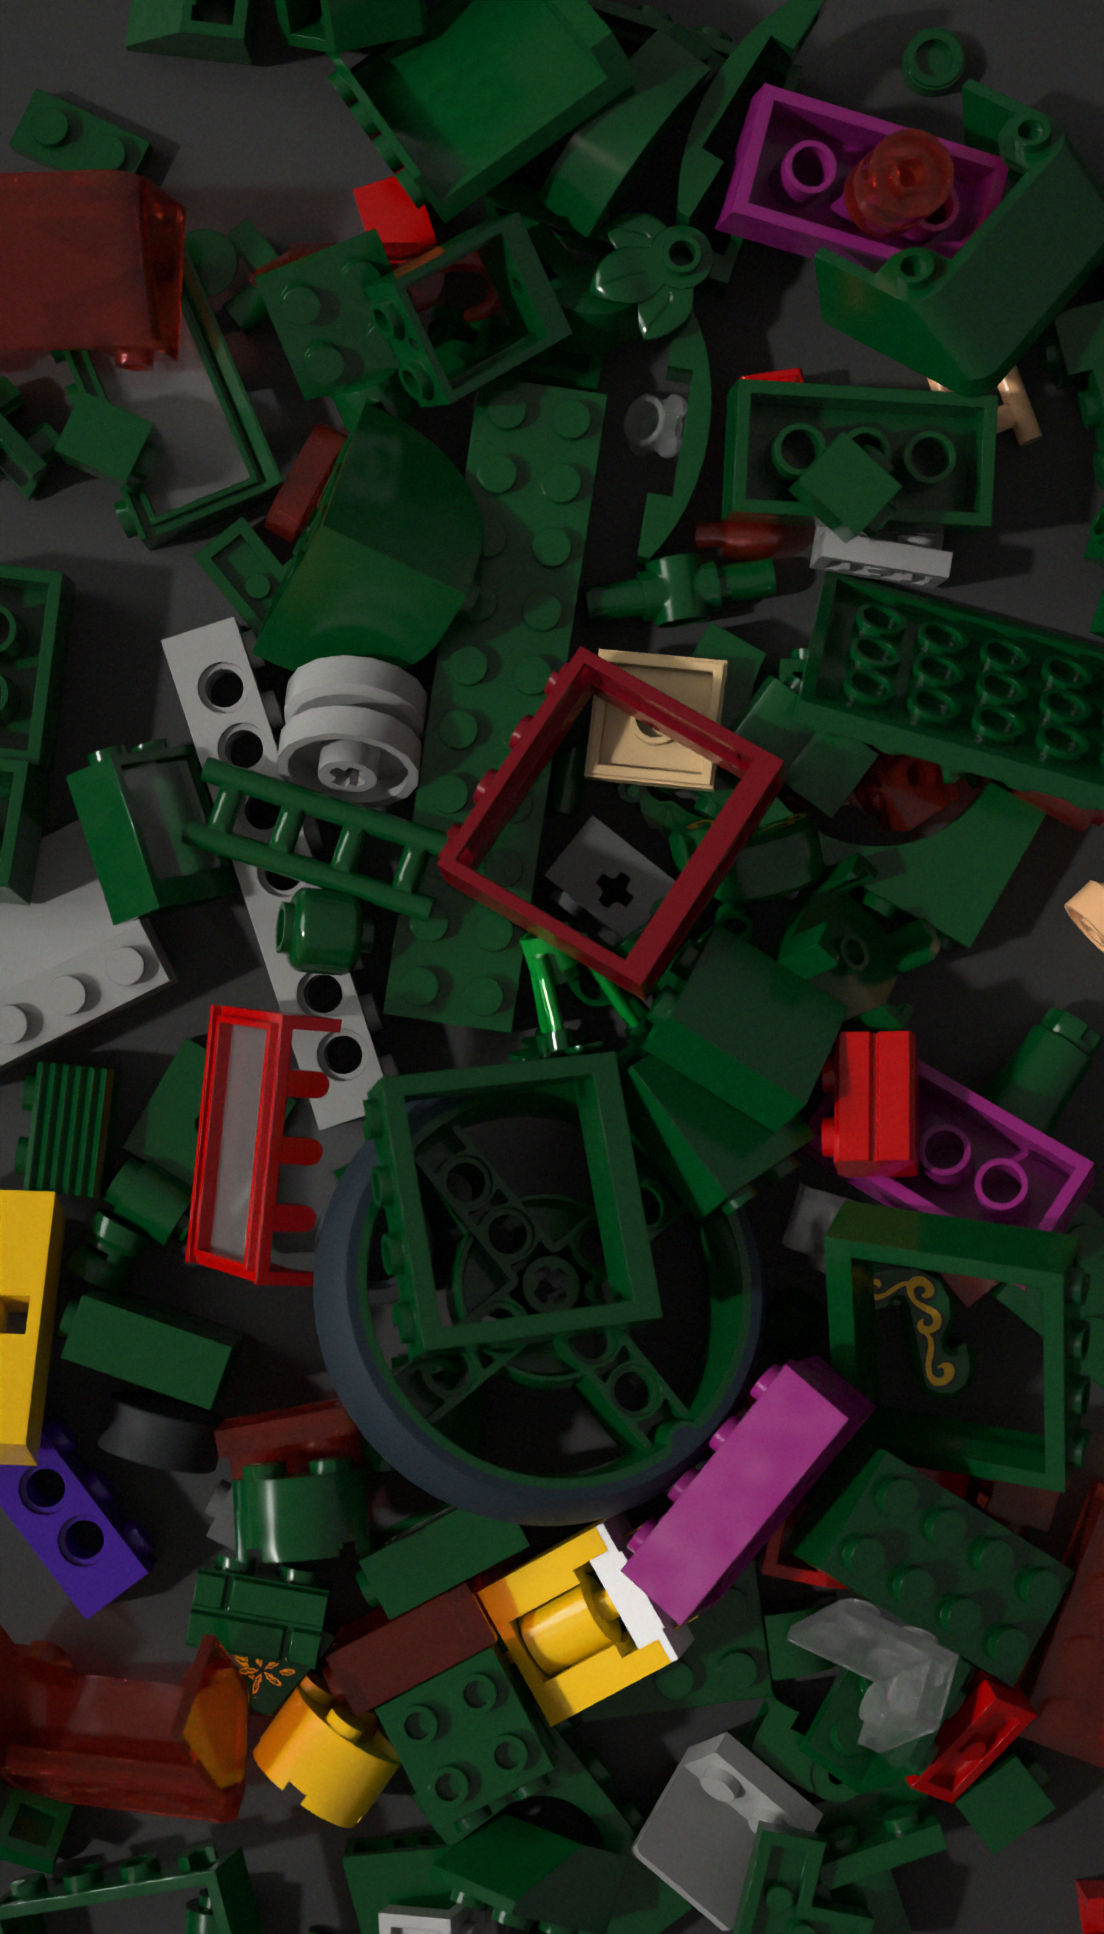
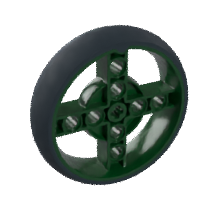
[313,1083,766,1526]

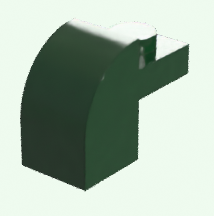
[526,222,642,354]

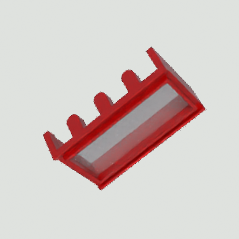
[185,1004,342,1286]

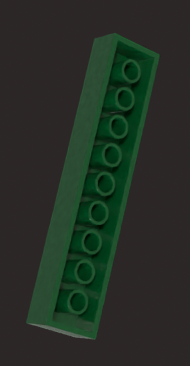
[383,378,608,1033]

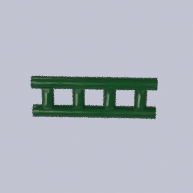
[181,757,448,922]

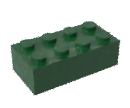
[721,379,998,536]
[783,1436,1076,1688]

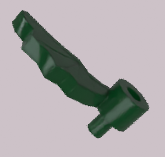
[615,783,705,838]

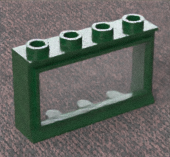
[41,245,289,551]

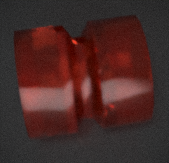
[844,129,954,238]

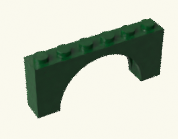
[653,622,1047,953]

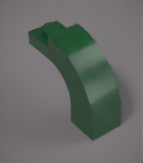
[536,23,726,238]

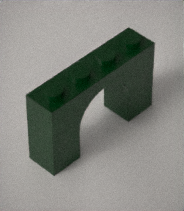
[411,1689,693,1934]

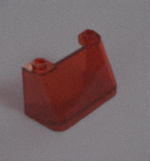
[0,170,186,371]

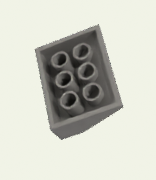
[0,820,180,1072]

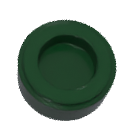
[900,27,966,98]

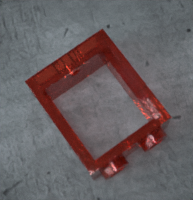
[323,1573,498,1716]

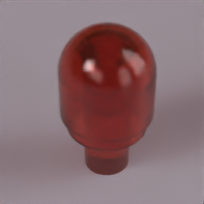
[694,521,784,560]

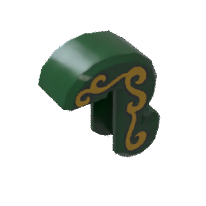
[668,811,826,905]
[873,1261,975,1400]

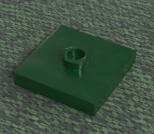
[122,1037,298,1187]

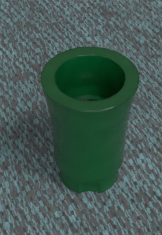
[978,1006,1103,1138]

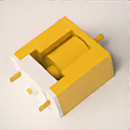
[477,1512,698,1727]

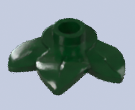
[590,212,714,341]

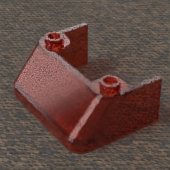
[0,1624,249,1823]

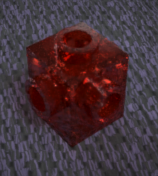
[853,744,960,831]

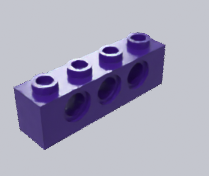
[0,1410,157,1620]

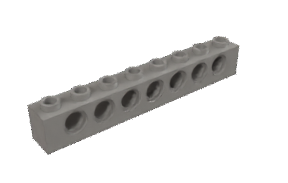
[161,617,400,1130]

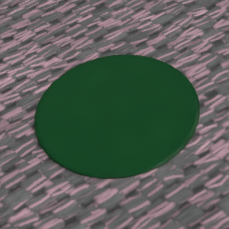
[170,229,238,297]

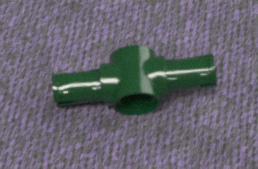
[581,553,777,628]

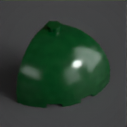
[251,403,483,672]

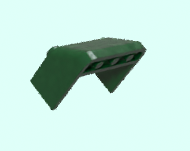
[814,78,1104,396]

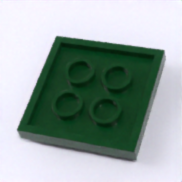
[557,1512,772,1722]

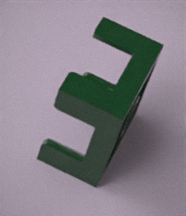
[769,852,944,1033]

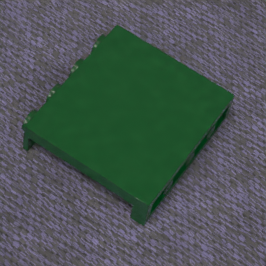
[325,0,640,224]

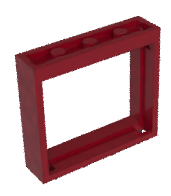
[437,646,786,1001]

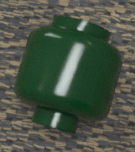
[275,887,374,976]

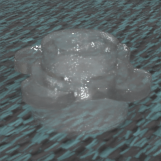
[624,393,687,458]

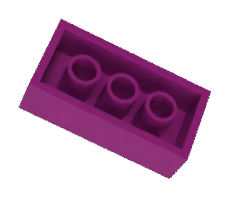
[715,83,1009,274]
[803,1059,1095,1291]
[620,1355,877,1626]

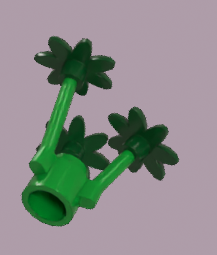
[508,922,653,1071]

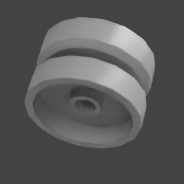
[277,655,427,808]

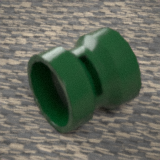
[66,1208,152,1294]

